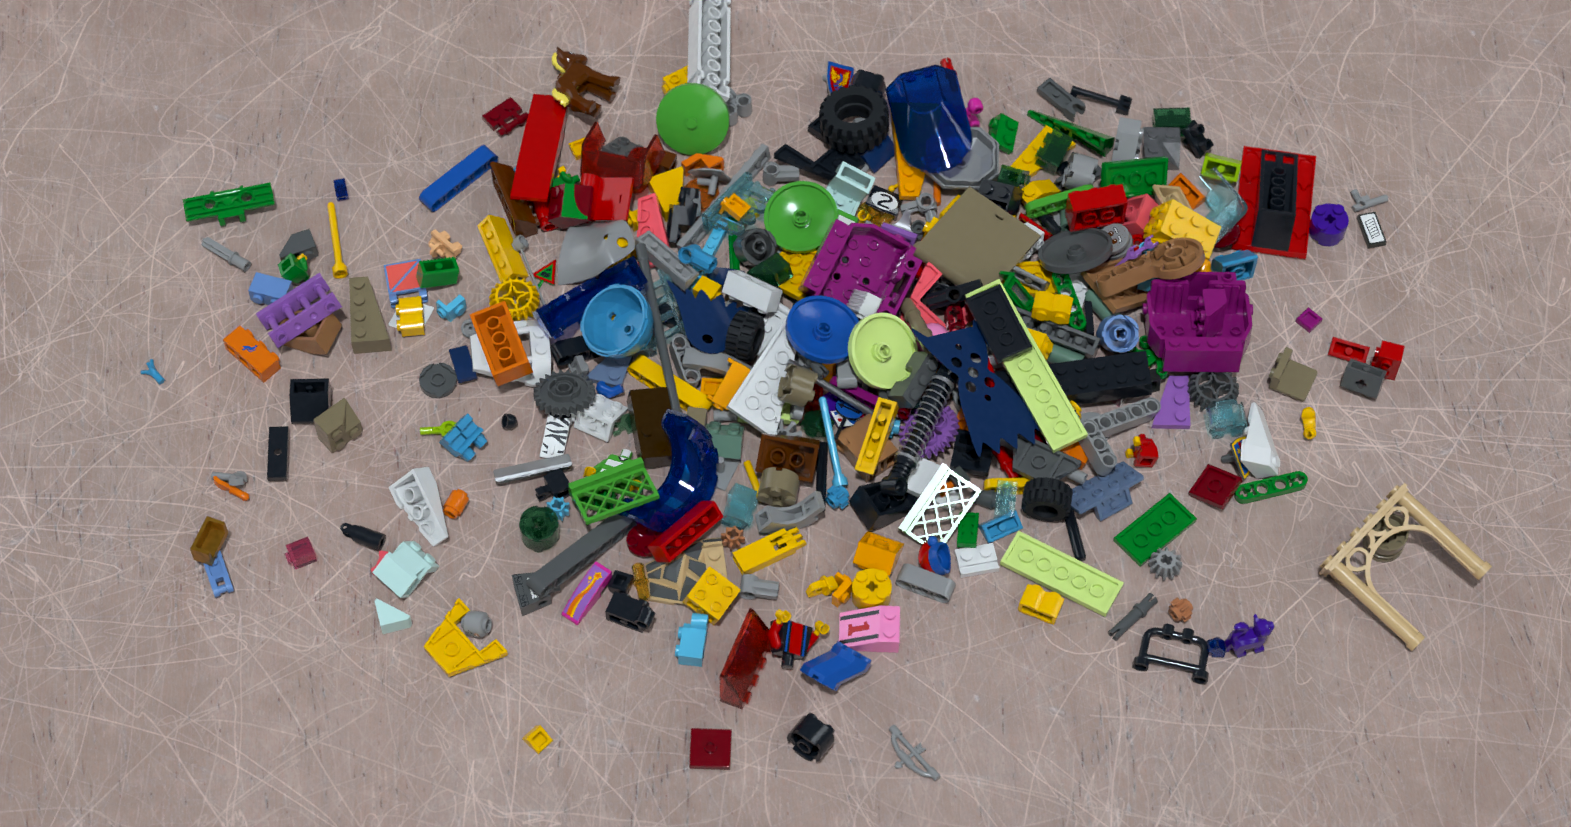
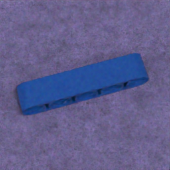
[419,145,498,212]

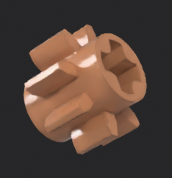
[721,525,745,551]
[1168,597,1193,623]

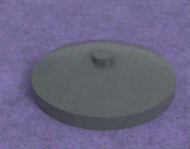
[1038,228,1113,274]

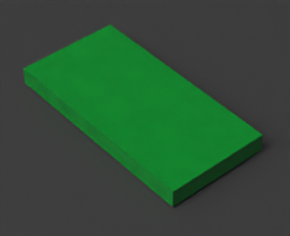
[1100,156,1168,197]
[1113,493,1197,567]

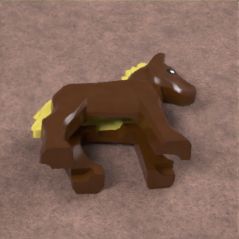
[551,47,620,118]

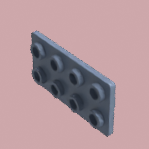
[1071,462,1144,521]

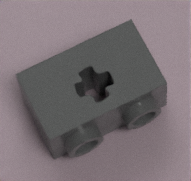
[1340,359,1387,399]

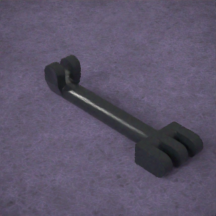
[1070,86,1132,116]

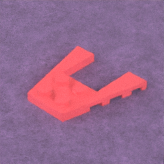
[899,262,974,331]

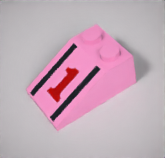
[839,606,900,653]

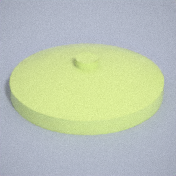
[848,313,918,390]

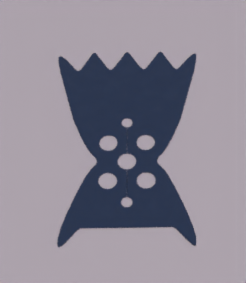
[911,319,1041,457]

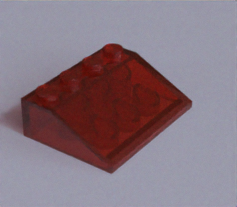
[719,608,771,710]

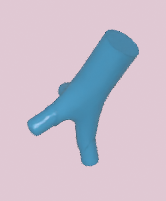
[140,359,165,385]

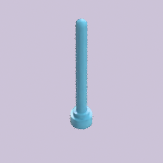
[819,396,848,487]

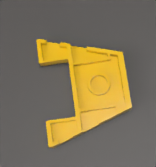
[424,598,508,677]

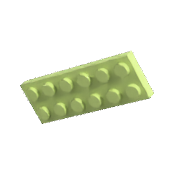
[1000,531,1124,617]

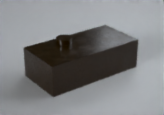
[627,387,680,468]

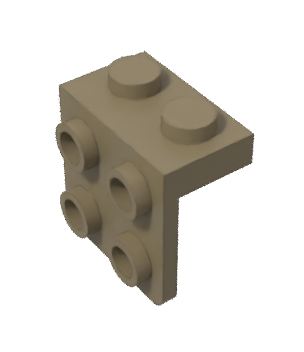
[1268,347,1318,401]

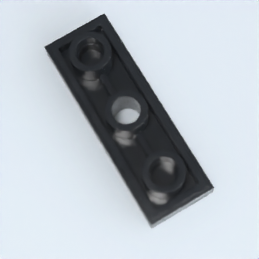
[267,426,289,481]

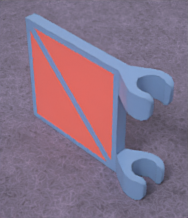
[384,259,428,308]

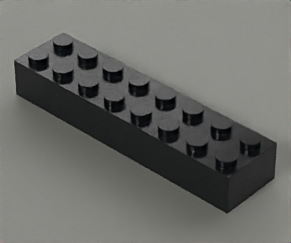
[994,351,1152,405]

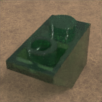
[747,252,794,286]

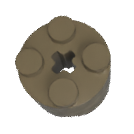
[777,364,818,408]
[757,467,799,508]

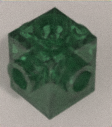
[800,410,835,438]

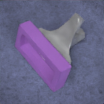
[881,209,918,246]

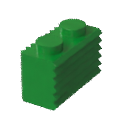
[416,257,459,288]

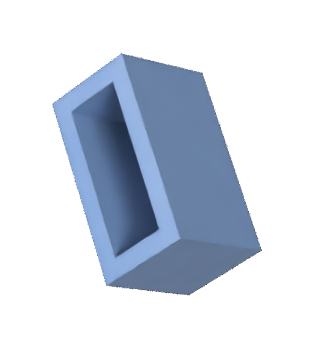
[248,272,293,305]

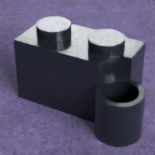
[605,592,655,633]

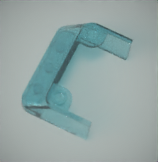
[1199,167,1248,246]

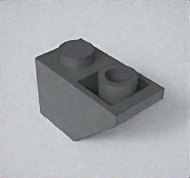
[279,229,318,261]

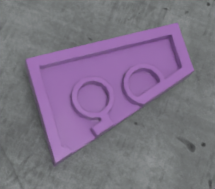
[1152,375,1191,429]

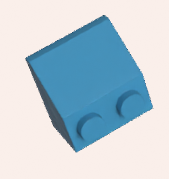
[1211,250,1258,280]

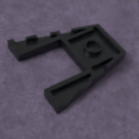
[774,117,865,181]

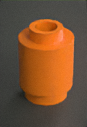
[443,489,469,519]

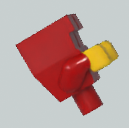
[1125,434,1159,468]

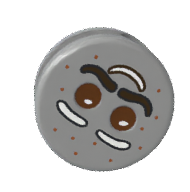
[1102,223,1133,260]

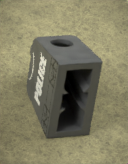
[512,572,561,616]

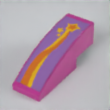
[561,561,612,626]

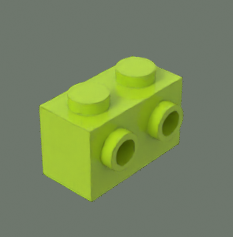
[1201,152,1242,183]

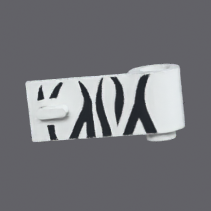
[540,412,576,458]

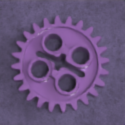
[899,404,960,459]

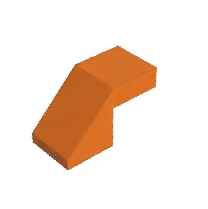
[681,153,724,177]

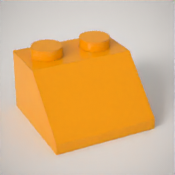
[853,531,904,576]

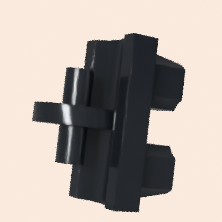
[1181,120,1214,158]

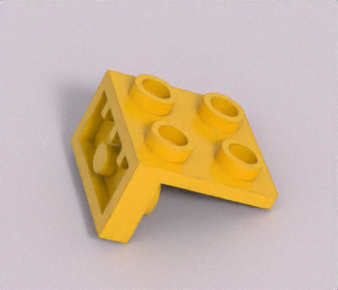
[682,566,740,626]

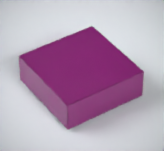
[1295,307,1323,333]

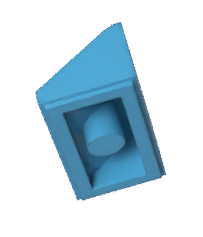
[979,510,1023,543]

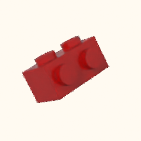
[1371,340,1405,381]

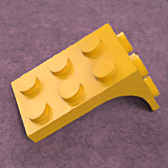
[1143,199,1221,260]

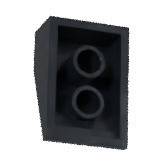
[849,481,917,531]

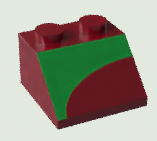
[548,183,594,229]

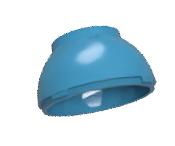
[580,284,653,359]

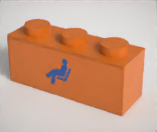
[223,326,281,383]

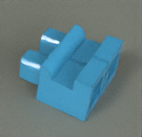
[439,413,487,462]

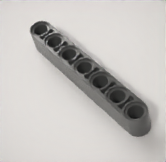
[526,511,638,598]

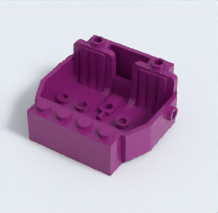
[798,219,922,321]
[1142,272,1253,372]

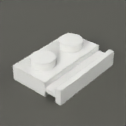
[954,543,999,578]

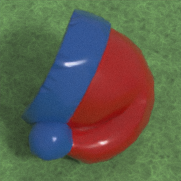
[918,536,951,576]

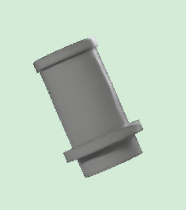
[713,408,737,422]

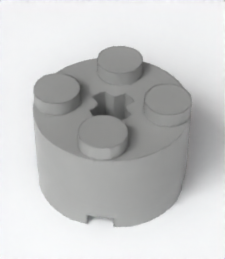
[1062,152,1098,189]

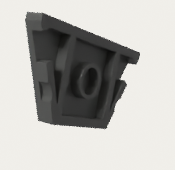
[1013,434,1081,480]

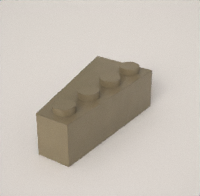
[349,276,392,354]

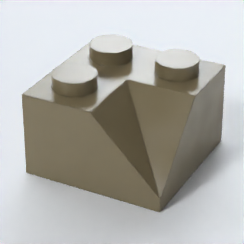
[313,398,363,454]

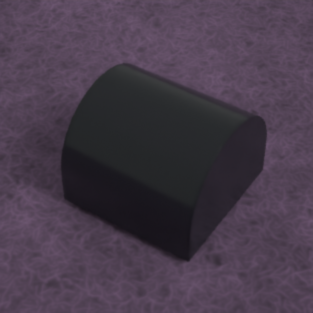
[607,570,634,594]

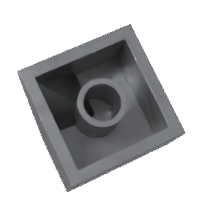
[1141,127,1181,170]

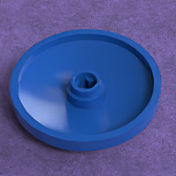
[785,295,859,364]

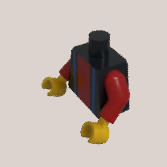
[767,610,830,669]

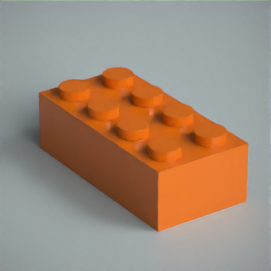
[469,301,533,386]

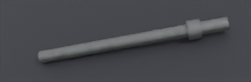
[786,359,874,415]

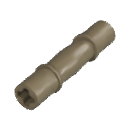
[899,298,933,353]

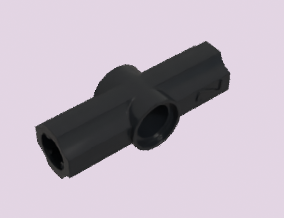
[926,279,983,310]

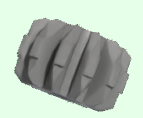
[1148,547,1182,581]

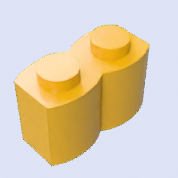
[1031,291,1073,324]
[395,296,425,337]
[1018,584,1064,624]

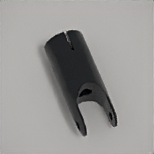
[340,523,386,551]

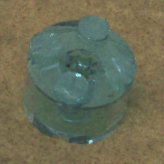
[1205,400,1247,439]

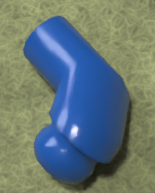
[596,381,624,398]

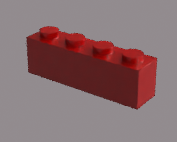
[647,501,724,562]

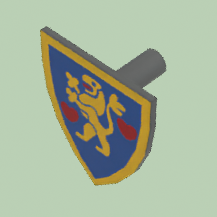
[1221,437,1250,479]

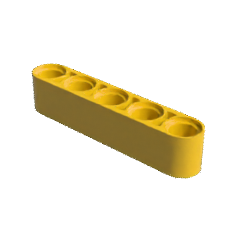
[627,354,713,412]

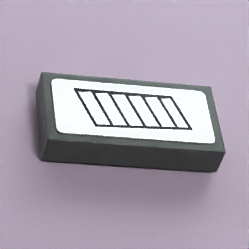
[1357,212,1387,249]

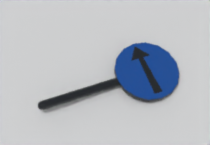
[834,399,863,440]

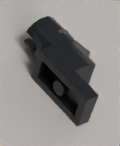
[666,187,701,243]

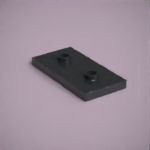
[965,284,1032,364]

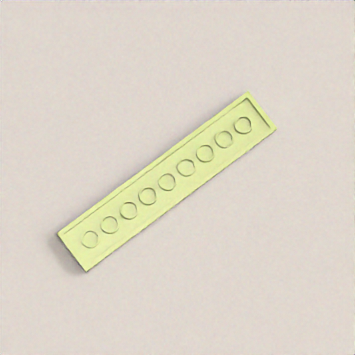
[965,279,1088,453]

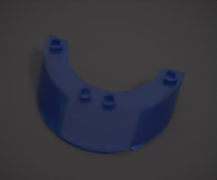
[531,256,648,340]
[618,408,719,532]

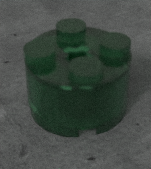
[519,506,560,553]

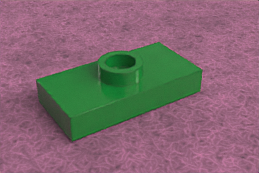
[957,512,979,548]

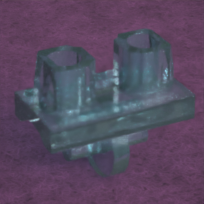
[994,480,1017,517]

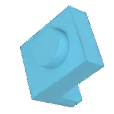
[436,295,467,322]

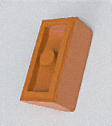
[1168,172,1208,210]

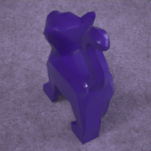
[1223,614,1275,658]

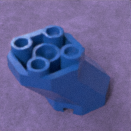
[800,641,872,691]

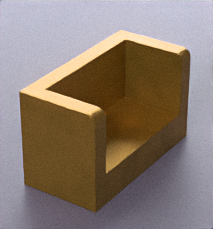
[190,516,228,566]

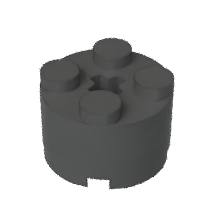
[733,228,777,267]

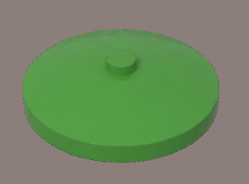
[656,83,730,155]
[764,181,839,254]

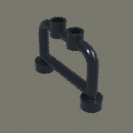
[1132,624,1209,684]

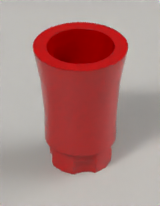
[531,189,558,232]

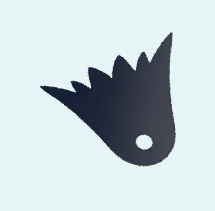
[667,280,751,354]

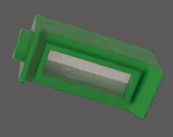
[999,271,1034,312]

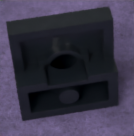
[950,429,994,477]

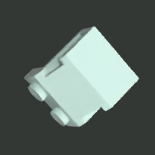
[826,161,876,216]
[372,541,439,598]

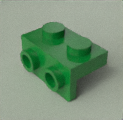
[988,113,1019,154]

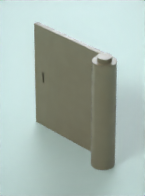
[913,186,1041,286]

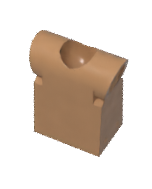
[834,413,898,483]

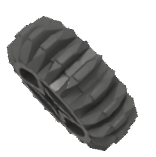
[1187,372,1239,414]

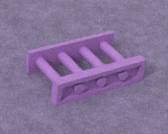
[256,273,342,348]

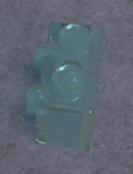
[721,483,758,531]

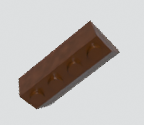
[490,162,539,238]

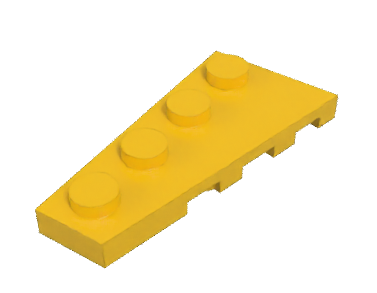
[1004,125,1076,186]

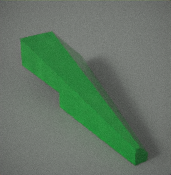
[1027,110,1115,157]

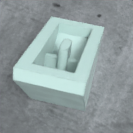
[375,599,412,634]

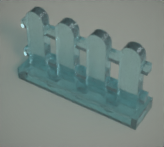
[702,172,776,236]

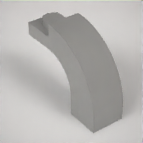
[755,491,826,534]

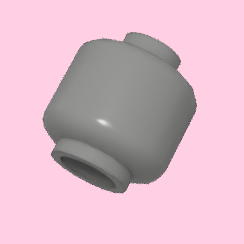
[461,610,492,637]

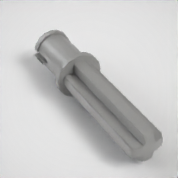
[202,237,251,272]

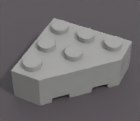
[1111,117,1144,162]

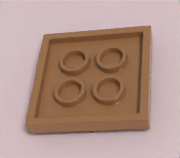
[1080,258,1148,314]

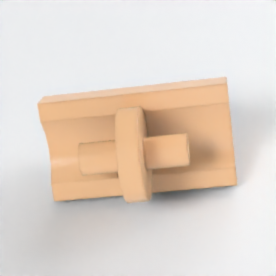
[428,229,462,259]

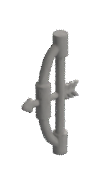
[889,724,941,781]

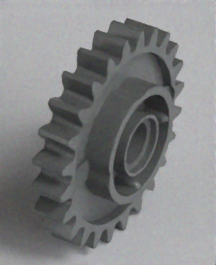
[533,369,595,417]

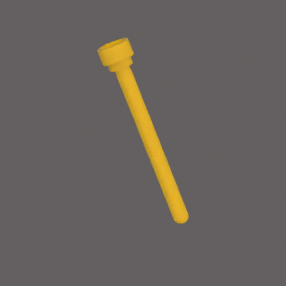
[327,202,348,279]

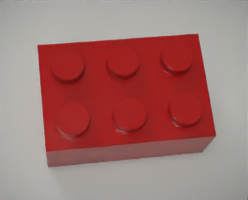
[1065,184,1128,232]

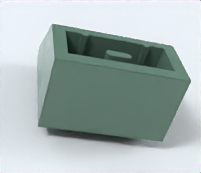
[702,421,744,459]

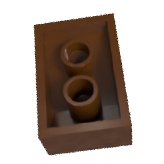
[755,433,820,482]

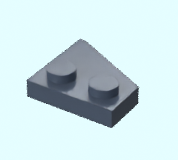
[586,355,633,387]

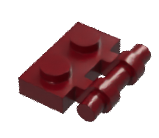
[482,97,528,137]

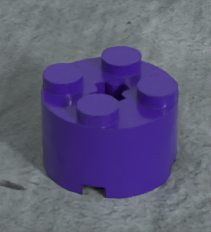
[1309,203,1349,247]

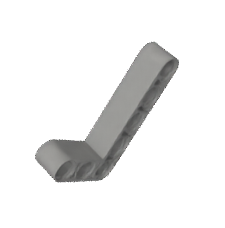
[1078,397,1161,476]

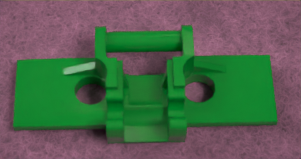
[182,182,275,227]

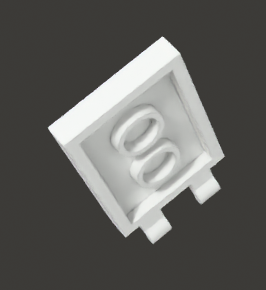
[907,457,962,513]

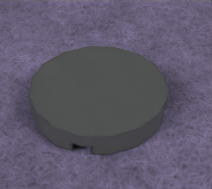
[419,363,457,399]

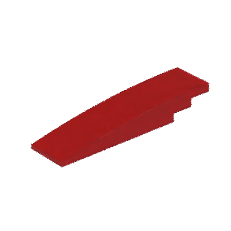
[510,94,568,202]

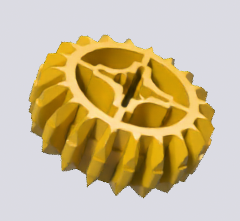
[489,276,540,321]

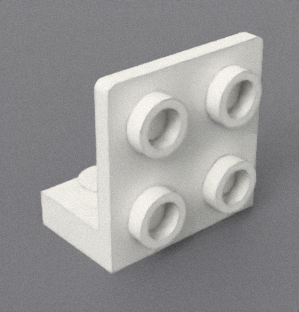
[574,393,628,442]

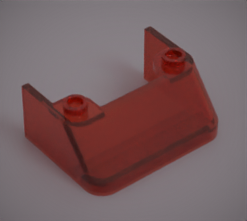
[580,122,666,194]

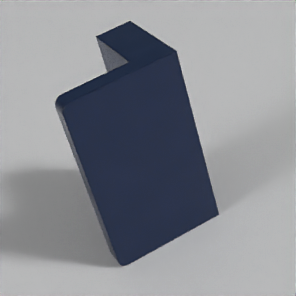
[857,134,895,173]

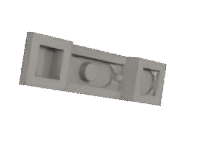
[682,347,752,375]

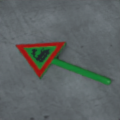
[530,259,556,289]

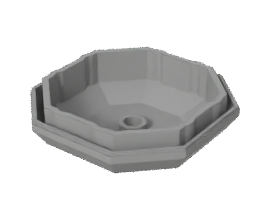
[925,126,999,190]

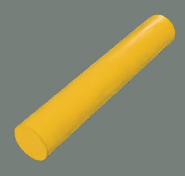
[743,460,760,502]

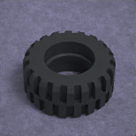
[819,85,890,154]

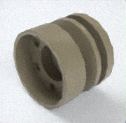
[1363,513,1409,563]

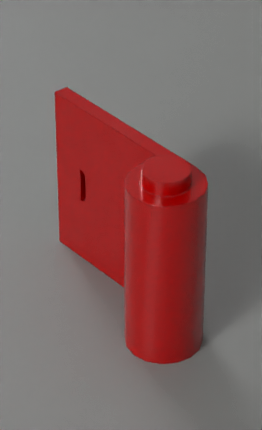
[580,173,634,223]

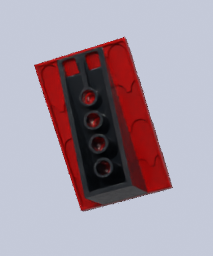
[1232,146,1316,259]

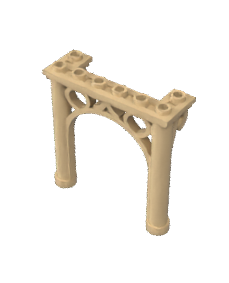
[1319,483,1492,651]

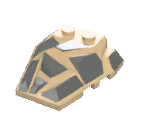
[645,537,731,610]

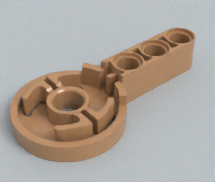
[1095,238,1205,297]

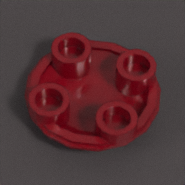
[626,521,664,557]

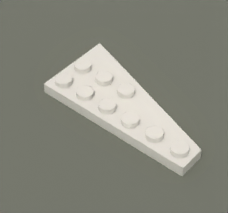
[726,317,796,435]

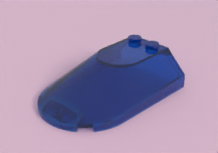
[885,65,973,173]

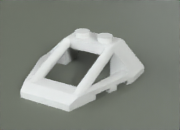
[470,320,551,387]

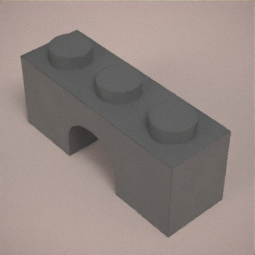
[888,351,941,408]

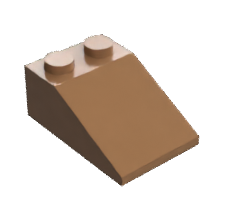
[271,310,342,354]

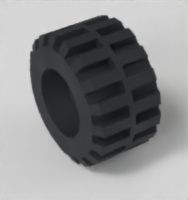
[725,310,765,362]
[1021,477,1073,522]

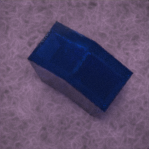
[333,178,349,201]
[1207,637,1226,658]

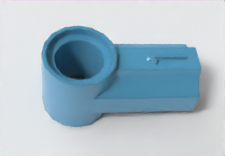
[678,244,718,274]

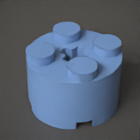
[1096,315,1139,353]

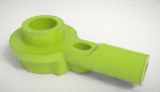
[420,421,456,438]

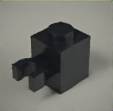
[535,468,570,502]

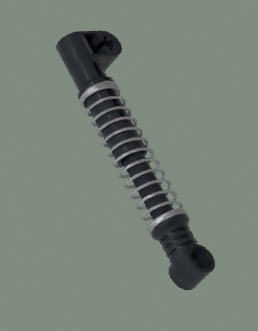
[880,345,973,496]

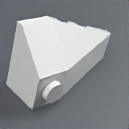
[1241,402,1280,479]
[388,467,448,547]

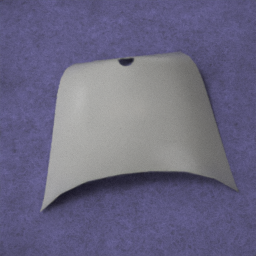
[558,220,635,285]

